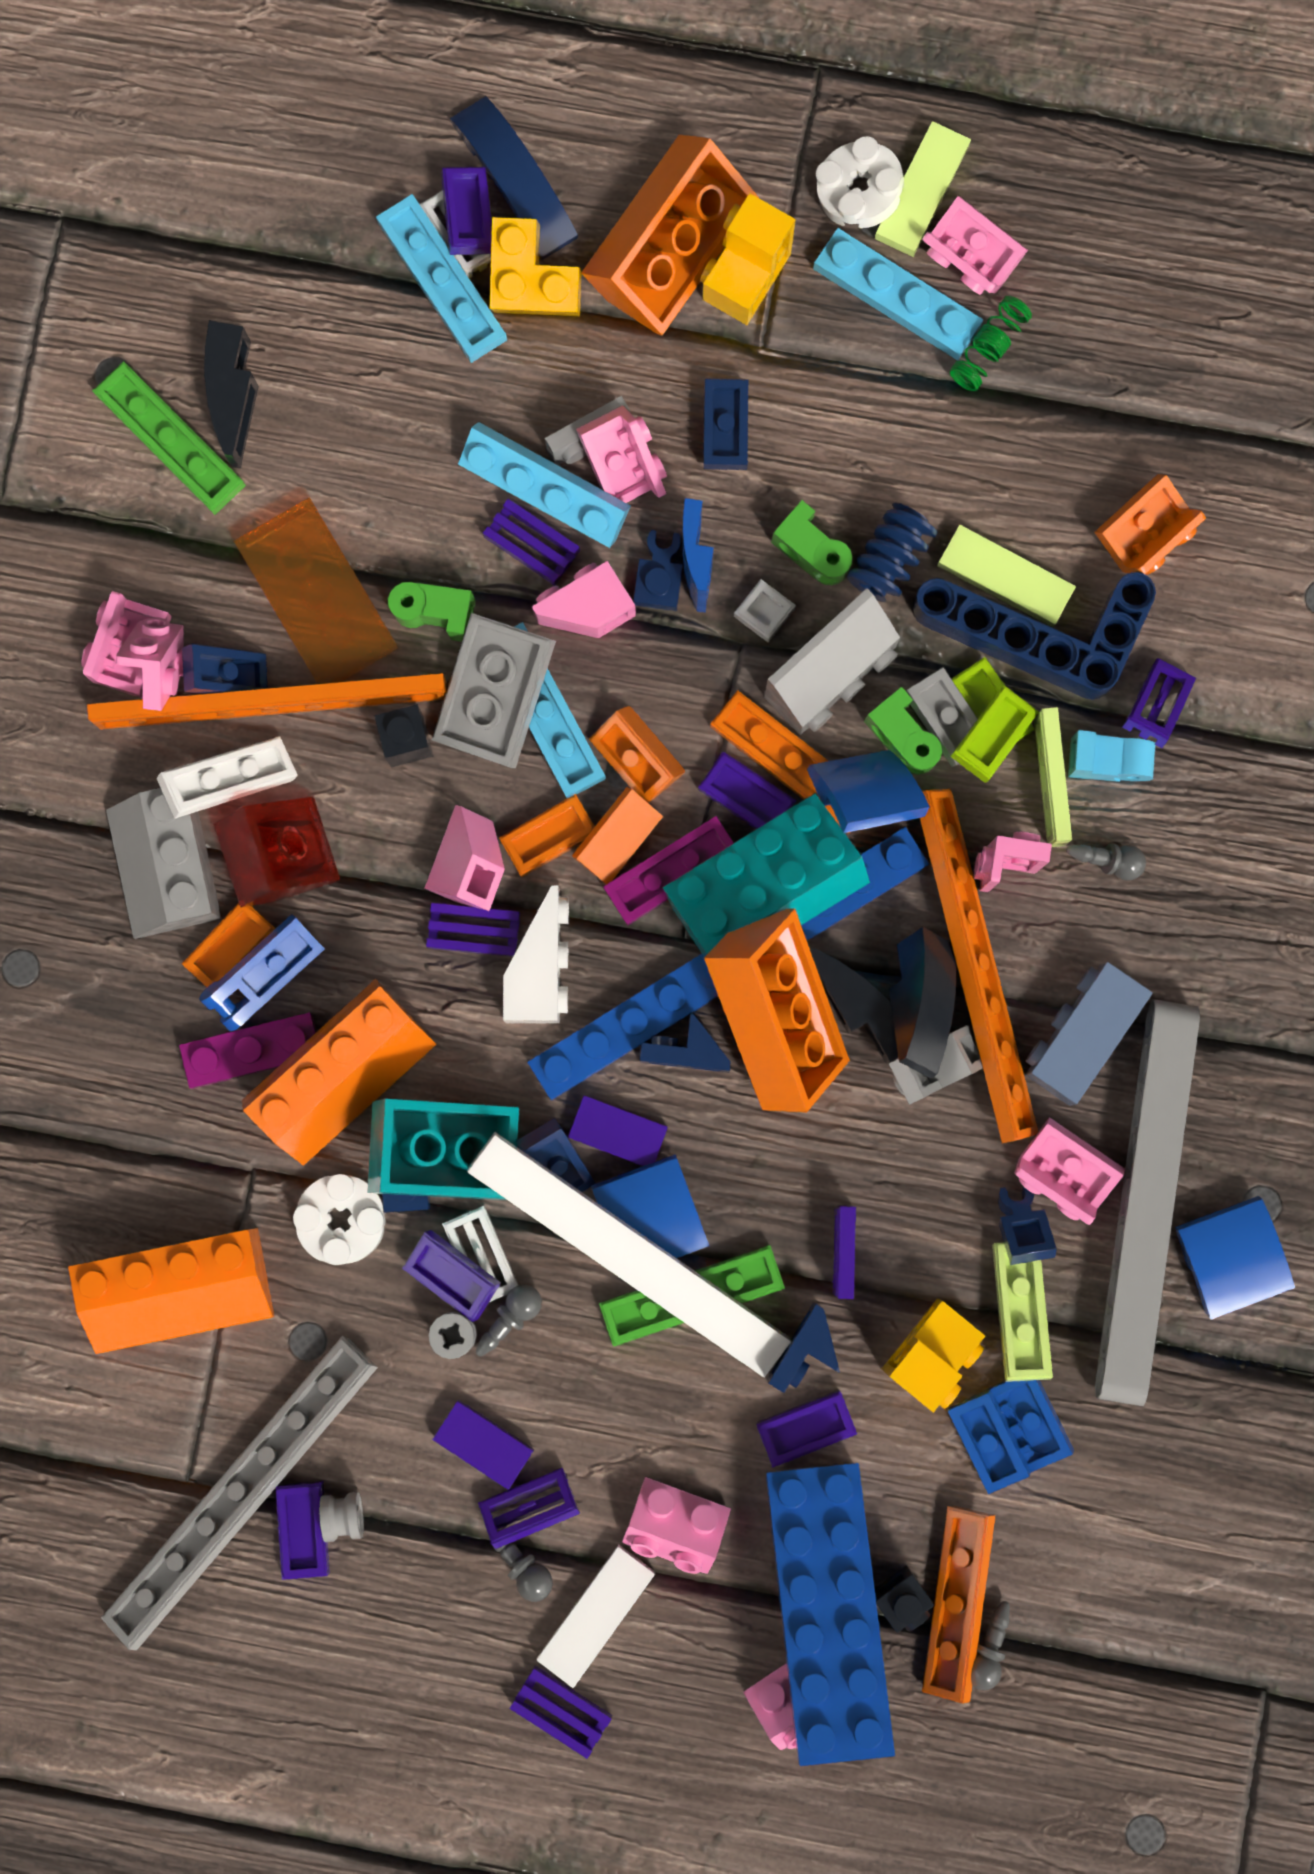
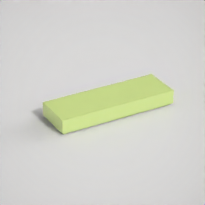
[875,121,971,257]
[937,525,1076,627]
[1034,707,1072,847]
[992,1243,1053,1382]

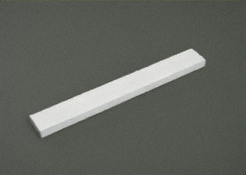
[468,1132,791,1378]

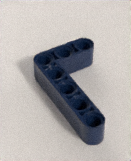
[912,572,1156,700]

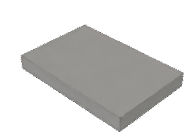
[431,613,556,768]

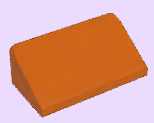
[589,706,685,803]

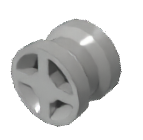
[428,1311,477,1359]
[319,1492,364,1543]

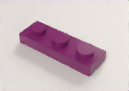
[603,816,734,926]
[179,1012,317,1089]

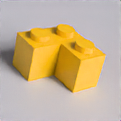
[700,193,796,325]
[490,217,582,316]
[881,1298,985,1413]

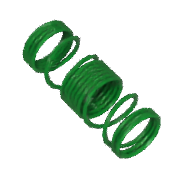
[950,296,1032,391]

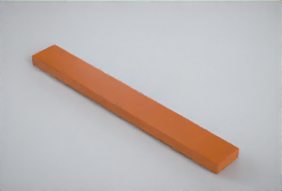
[87,673,447,730]
[920,789,1039,1144]

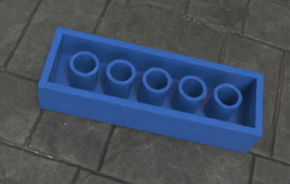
[766,1463,895,1766]

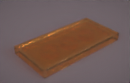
[234,497,398,684]

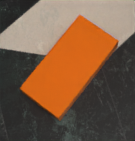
[572,787,663,885]
[499,794,595,878]
[182,898,276,987]

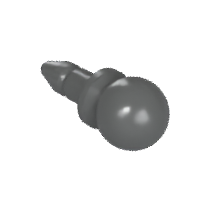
[1066,843,1146,881]
[476,1284,542,1357]
[494,1529,553,1602]
[971,1601,1010,1691]

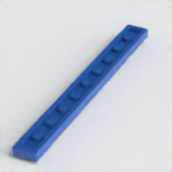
[527,827,929,1101]

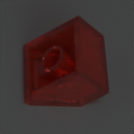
[214,796,340,908]

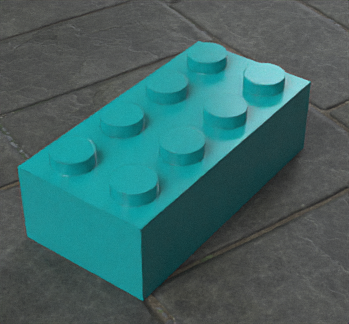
[663,793,870,957]

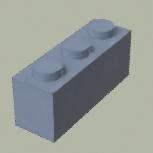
[1025,962,1153,1106]

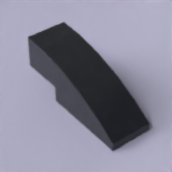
[204,320,259,469]
[889,927,956,1078]
[810,948,898,1064]

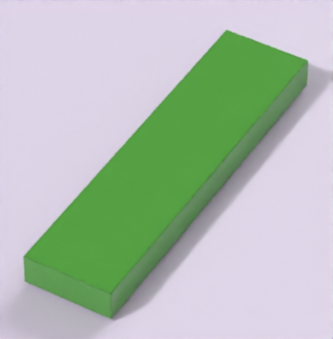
[92,361,246,515]
[599,1245,785,1347]

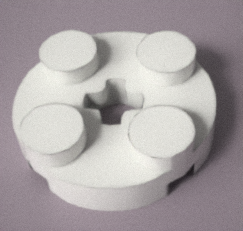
[816,136,904,228]
[293,1174,386,1265]

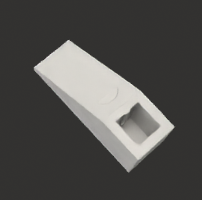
[503,886,569,1023]

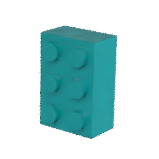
[367,1099,519,1200]

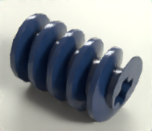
[847,502,938,602]

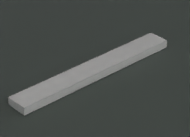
[101,1336,378,1651]

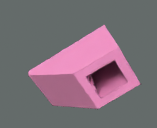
[532,561,636,638]
[425,805,505,911]

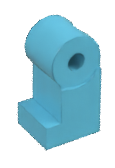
[1068,730,1155,782]

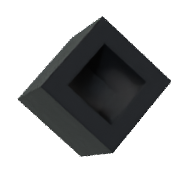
[374,704,434,768]

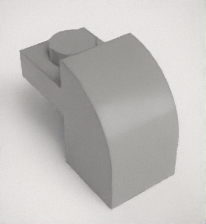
[889,1024,983,1105]

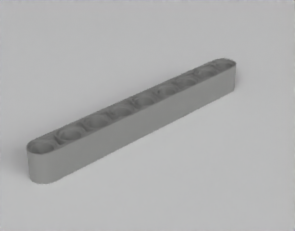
[1095,999,1200,1406]

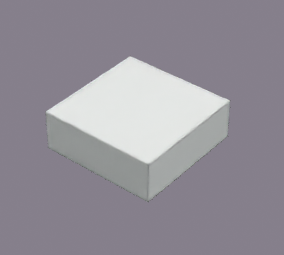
[734,579,796,642]

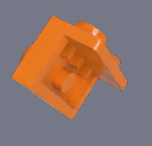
[1094,474,1206,575]

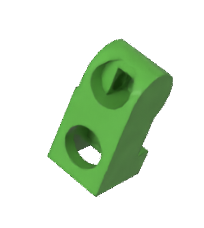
[771,500,852,586]
[388,582,476,642]
[864,687,942,775]

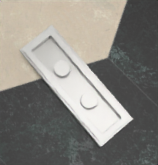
[157,736,298,818]
[537,1544,655,1688]

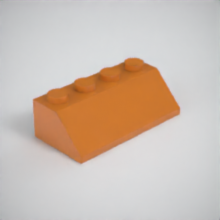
[581,135,759,335]
[704,909,850,1113]
[242,979,437,1166]
[68,1228,275,1354]

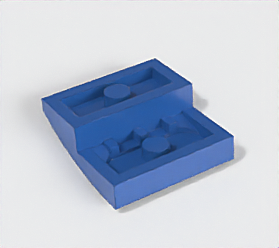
[682,498,714,613]
[807,750,930,833]
[591,1154,709,1258]
[1175,1196,1295,1319]
[948,1380,1074,1494]

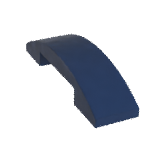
[450,96,578,260]

